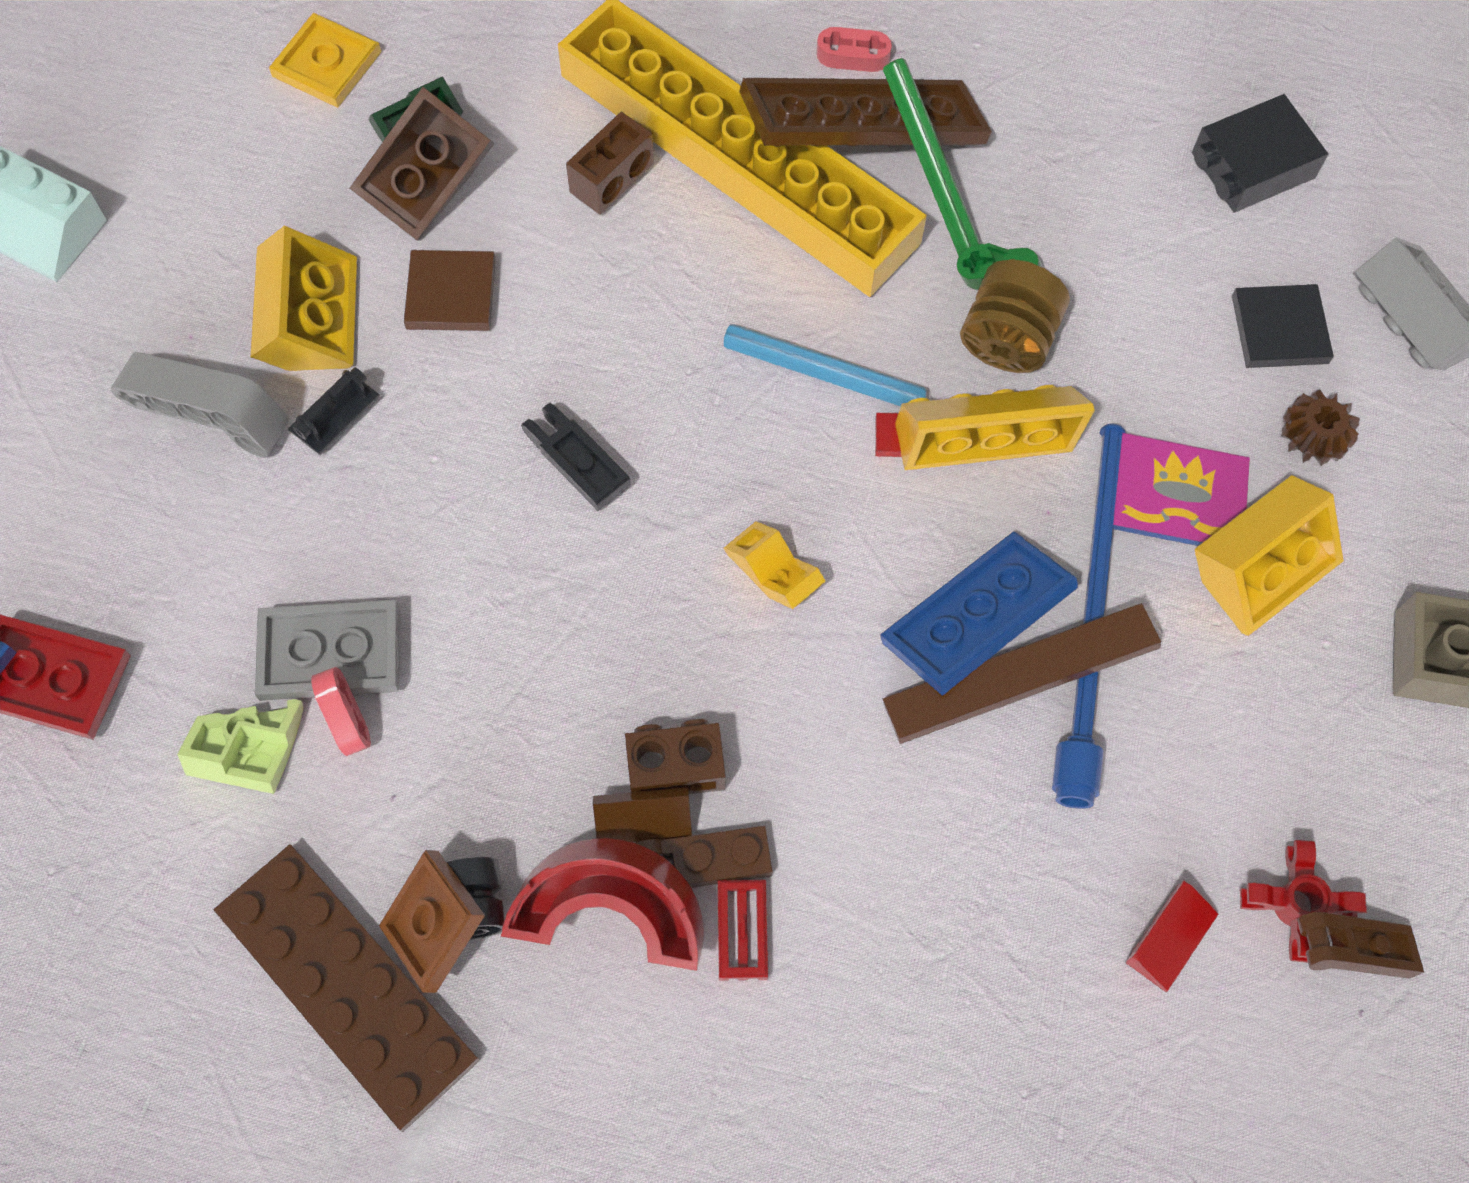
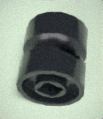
[447,857,505,940]

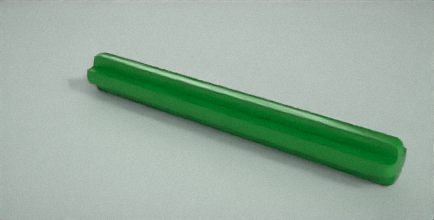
[883,58,980,256]

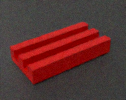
[718,880,768,981]

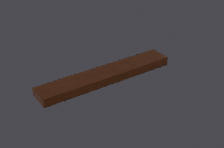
[882,603,1161,744]

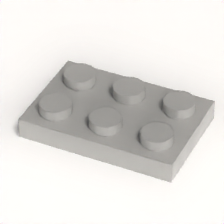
[255,600,399,701]

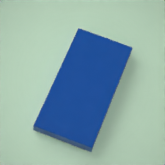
[880,531,1078,696]

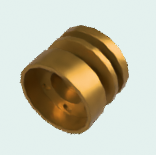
[960,259,1070,373]

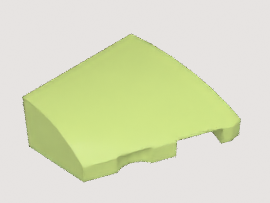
[177,699,304,794]

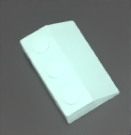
[0,146,107,282]

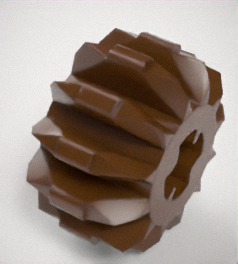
[1281,389,1360,466]

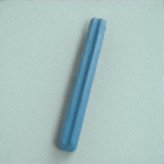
[723,324,927,407]

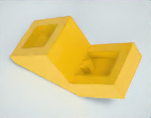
[723,521,826,609]

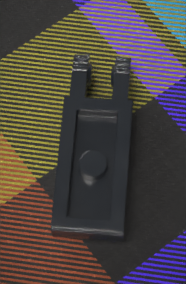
[521,402,631,511]

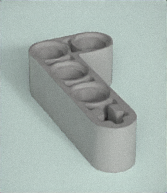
[111,352,289,458]

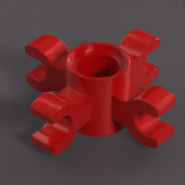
[1240,840,1367,963]

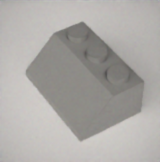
[1355,237,1469,370]

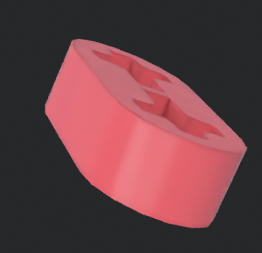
[816,27,892,72]
[311,667,371,756]

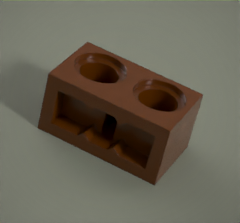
[566,111,654,215]
[625,719,726,794]

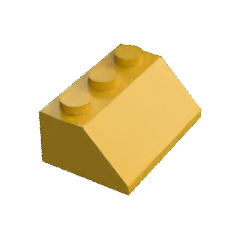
[250,225,357,371]
[1194,475,1344,636]

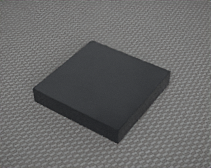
[1232,284,1334,368]

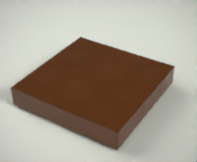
[404,250,496,331]

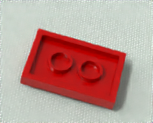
[0,614,131,740]

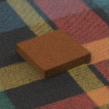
[379,850,485,993]

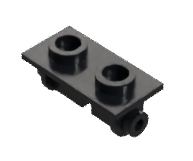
[288,367,380,455]

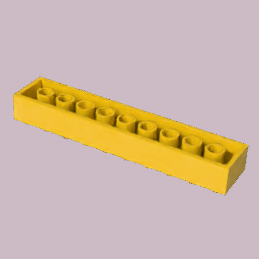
[558,0,927,297]

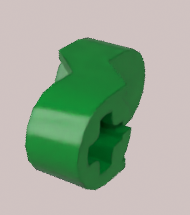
[956,243,1043,290]

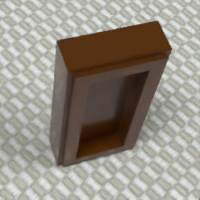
[593,787,692,842]

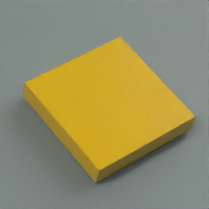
[269,12,381,108]

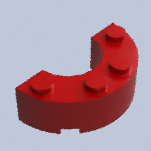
[501,838,704,971]

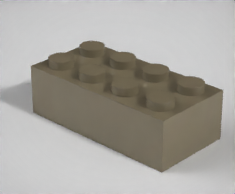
[1393,592,1469,708]

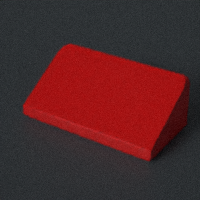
[1125,880,1219,992]

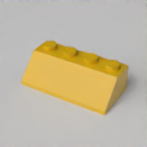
[895,385,1095,470]

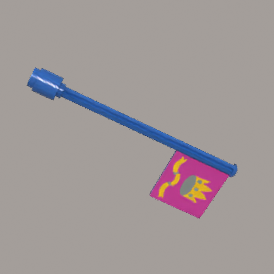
[1052,423,1250,809]

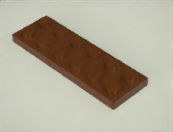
[739,78,992,147]
[213,844,480,1132]

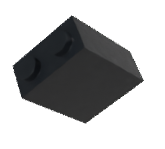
[1191,94,1329,213]

